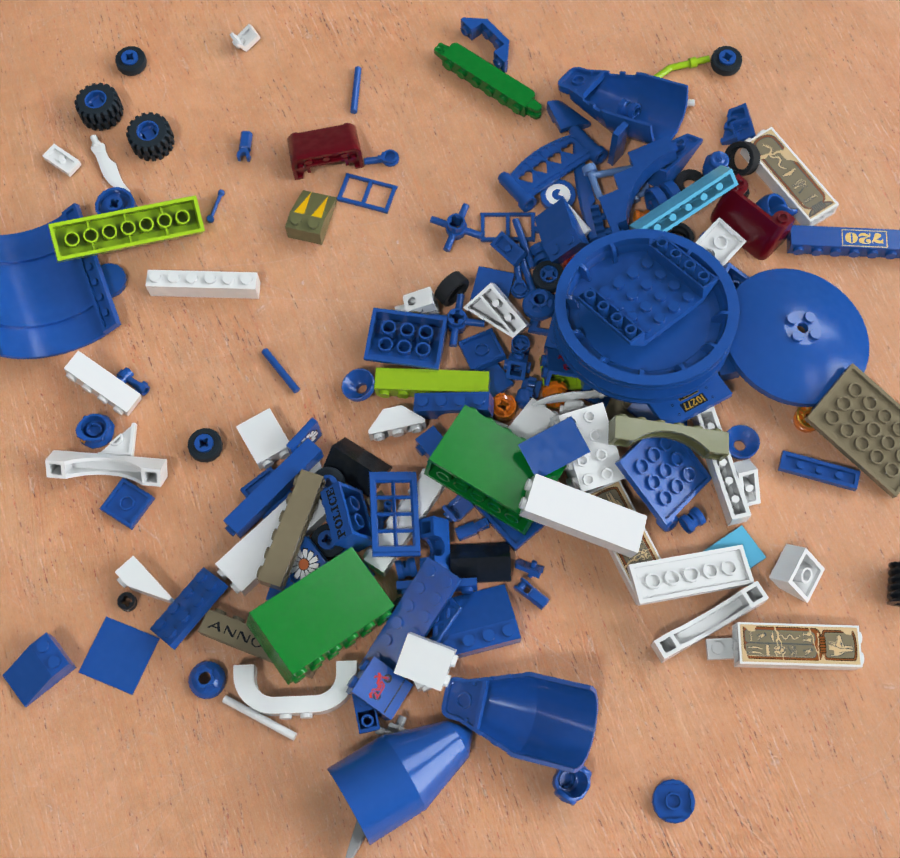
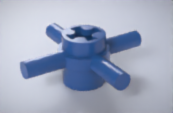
[430,203,483,252]
[429,294,485,347]

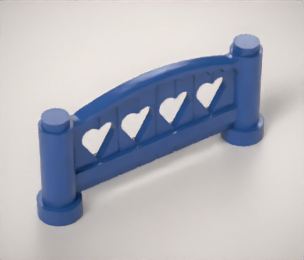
[498,125,608,212]

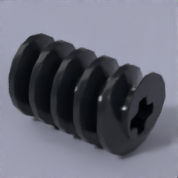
[887,562,900,607]

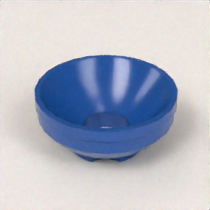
[522,288,555,321]
[342,368,375,402]
[727,425,760,460]
[188,661,226,699]

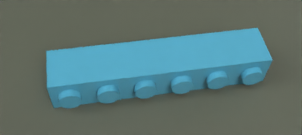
[629,165,739,232]

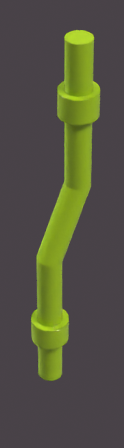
[654,55,710,78]

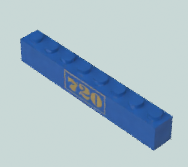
[787,225,900,259]

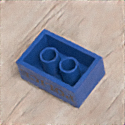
[320,481,371,552]

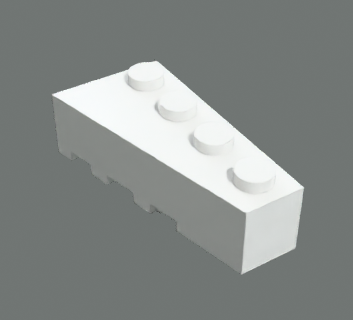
[64,351,142,416]

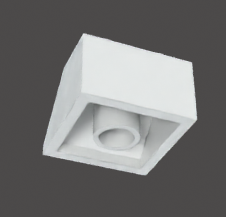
[769,544,825,603]

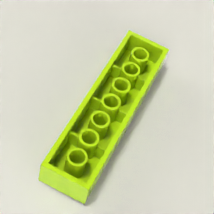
[48,195,205,263]

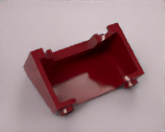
[287,123,364,180]
[710,174,796,260]

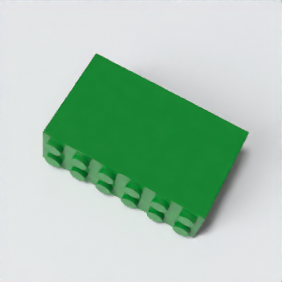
[424,405,567,535]
[246,547,395,685]

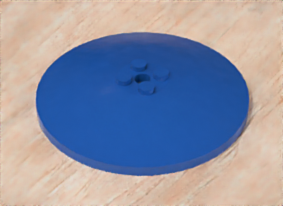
[728,269,869,407]

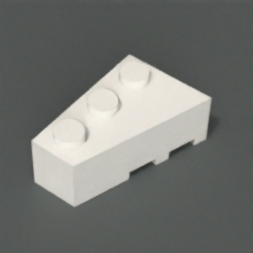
[463,283,530,338]

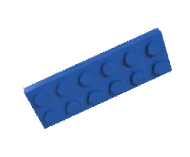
[364,557,462,670]

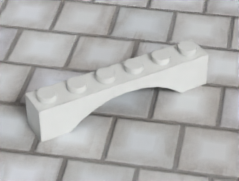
[45,450,168,487]
[650,581,769,663]

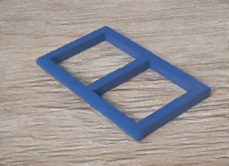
[337,173,398,214]
[480,212,535,242]

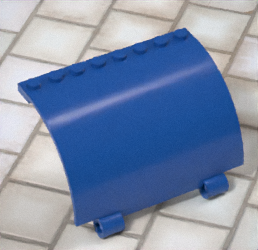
[0,203,121,359]

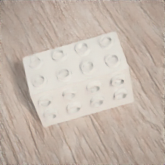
[549,402,626,492]

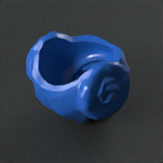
[702,151,729,176]
[552,765,592,806]

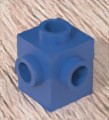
[503,352,531,381]

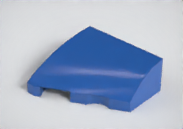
[546,100,591,133]
[720,103,756,145]

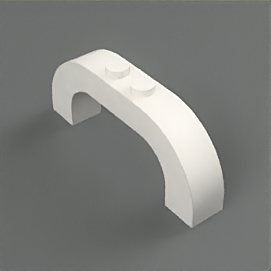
[233,660,359,720]

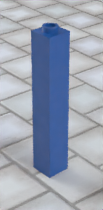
[223,438,324,539]

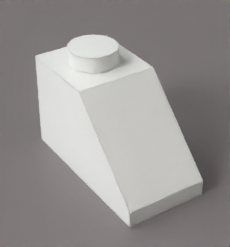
[734,459,761,506]

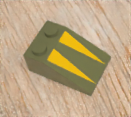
[285,190,337,245]

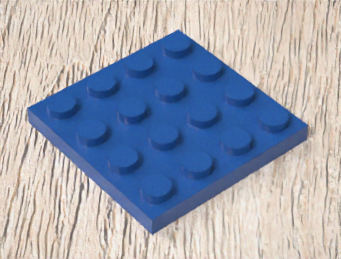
[615,437,712,526]

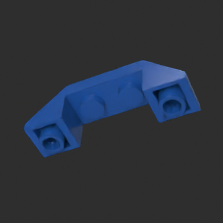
[460,17,509,73]

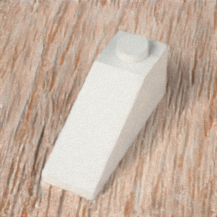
[115,556,174,604]

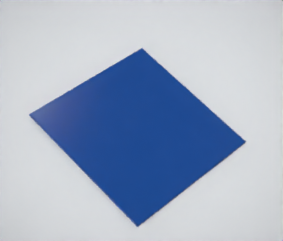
[79,616,160,695]

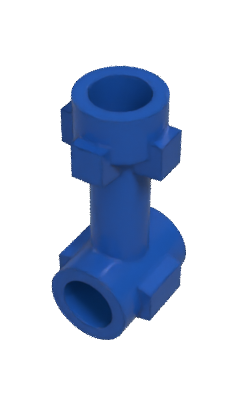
[116,367,150,396]

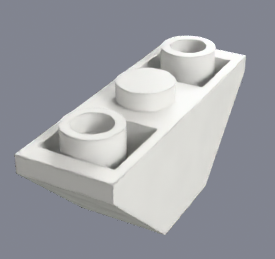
[368,405,426,441]

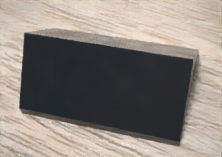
[323,437,392,497]
[450,542,511,583]

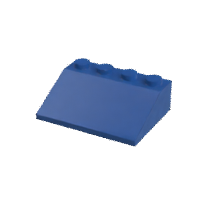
[363,308,448,370]
[437,584,521,658]

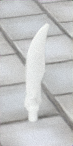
[90,135,131,193]
[532,390,608,406]

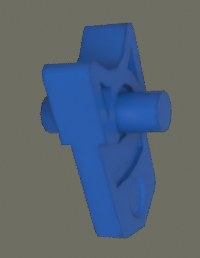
[514,559,544,578]

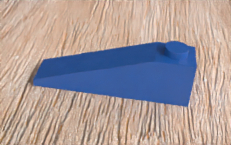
[647,133,703,187]

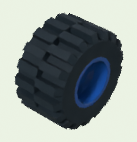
[75,83,124,131]
[126,112,175,162]

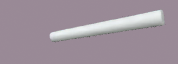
[222,695,297,741]

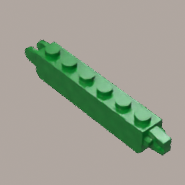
[434,43,542,119]

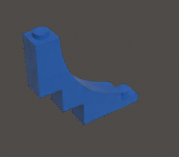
[598,135,678,233]

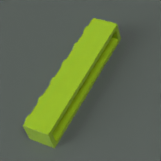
[374,367,490,399]

